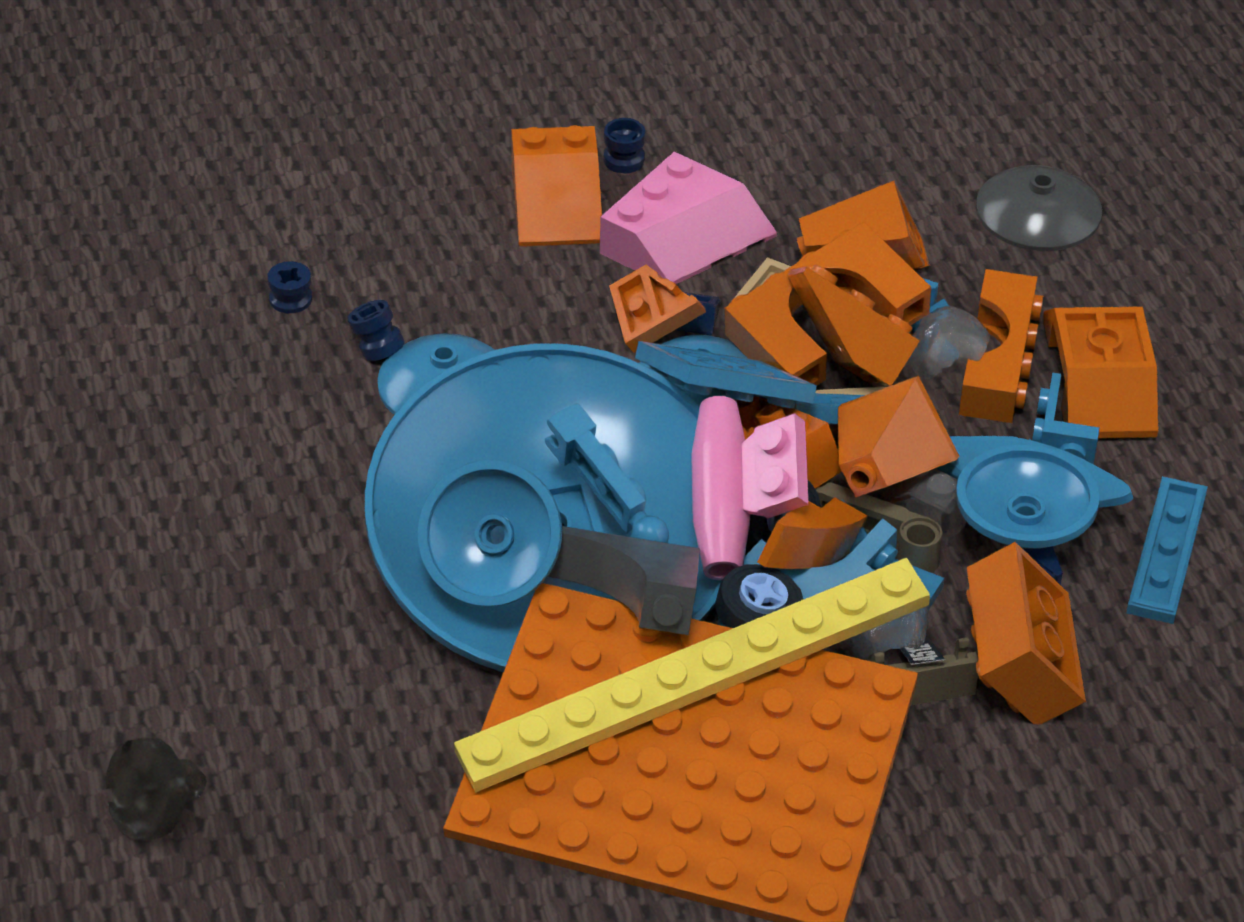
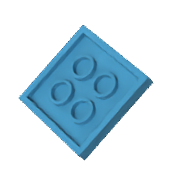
[635,341,817,408]

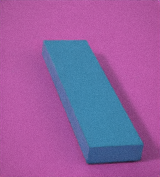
[1126,476,1208,624]

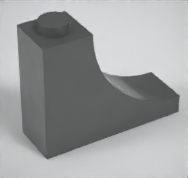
[548,526,700,635]

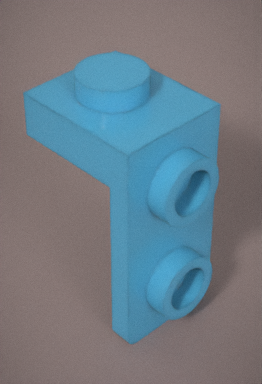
[1032,373,1100,465]

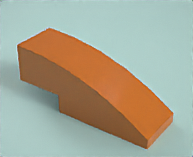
[757,497,868,569]

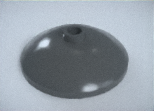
[976,165,1102,251]

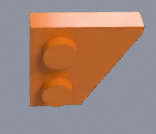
[609,265,706,353]

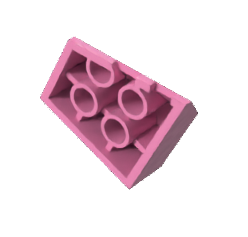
[600,152,777,284]

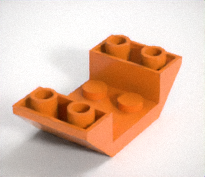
[1043,307,1158,438]

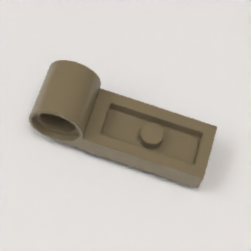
[816,481,943,573]

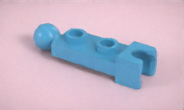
[545,403,669,543]

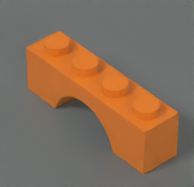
[959,269,1043,423]

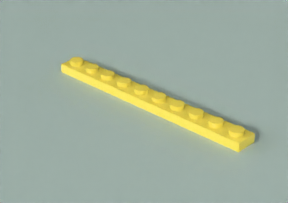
[454,558,930,793]

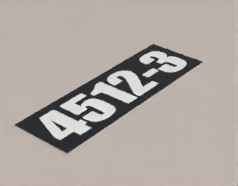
[894,635,945,665]

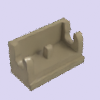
[871,637,979,706]

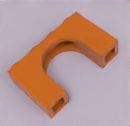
[725,221,931,385]

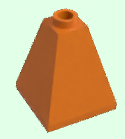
[838,376,960,497]

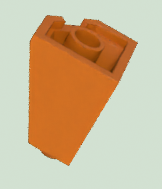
[797,181,930,269]

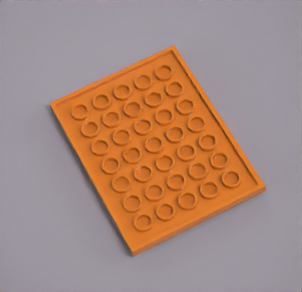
[443,583,918,922]

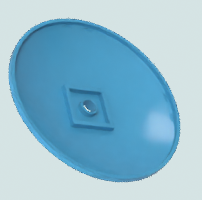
[365,344,722,672]

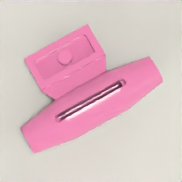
[691,396,809,580]

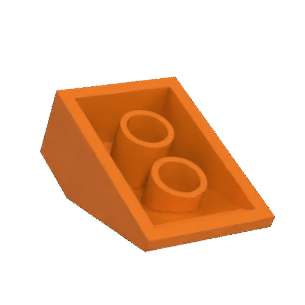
[511,125,602,247]

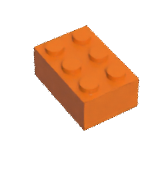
[966,542,1086,724]

